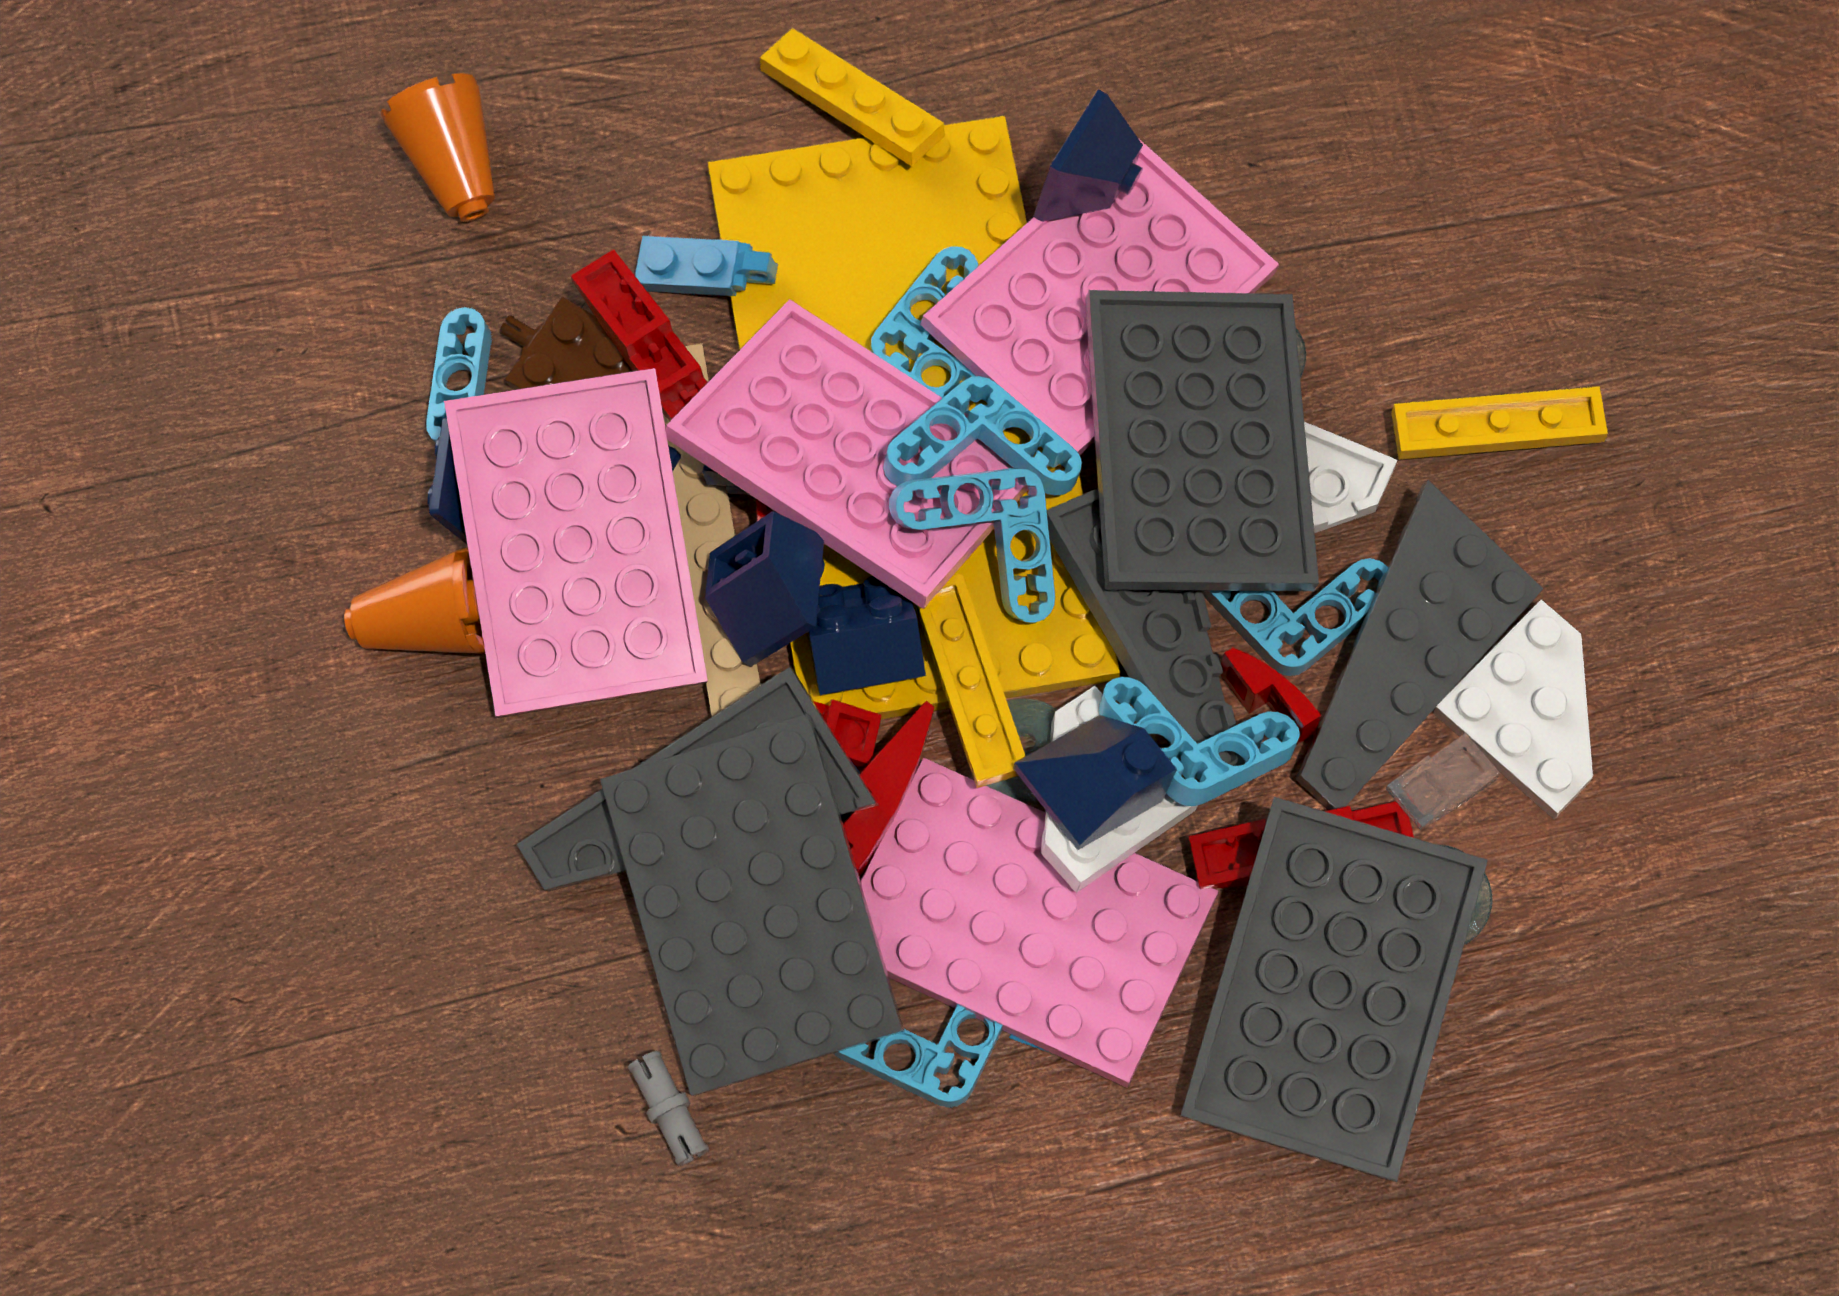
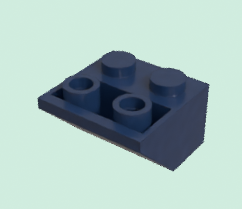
[705,511,825,667]
[807,576,926,695]

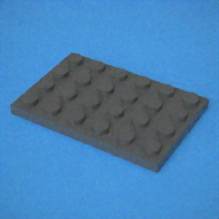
[1085,290,1319,591]
[600,713,905,1096]
[1180,797,1488,1182]

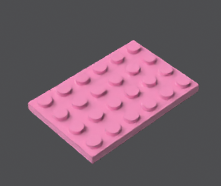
[921,138,1279,455]
[665,299,1028,609]
[444,368,708,718]
[861,758,1218,1088]

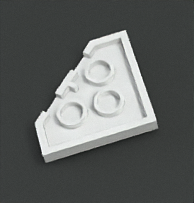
[1304,422,1397,533]
[1433,600,1593,820]
[1041,686,1198,893]

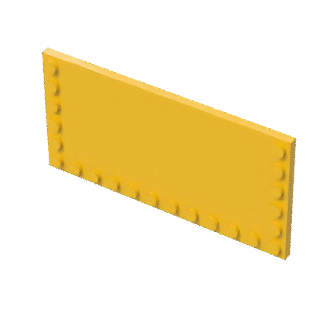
[708,116,1120,719]

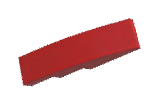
[571,249,708,422]
[843,700,934,878]
[1189,799,1414,890]

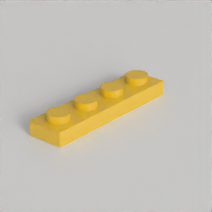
[759,28,945,166]
[1392,386,1608,459]
[915,572,1026,788]

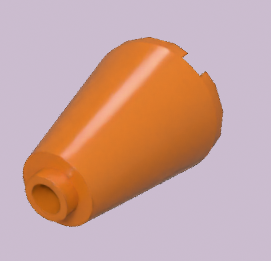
[381,73,495,222]
[344,548,485,654]

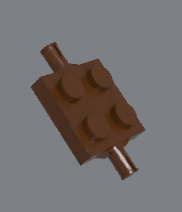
[500,297,633,390]

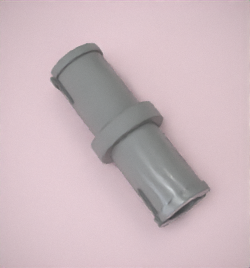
[628,1051,709,1166]

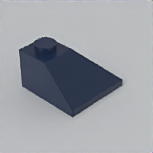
[1033,89,1143,222]
[1013,715,1177,850]

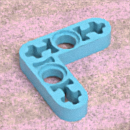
[871,246,978,415]
[426,307,492,444]
[883,376,1082,496]
[889,468,1055,623]
[1202,558,1388,676]
[1099,677,1300,806]
[833,1005,1003,1107]

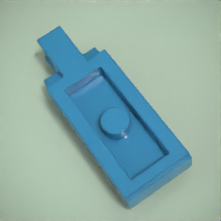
[635,236,778,296]

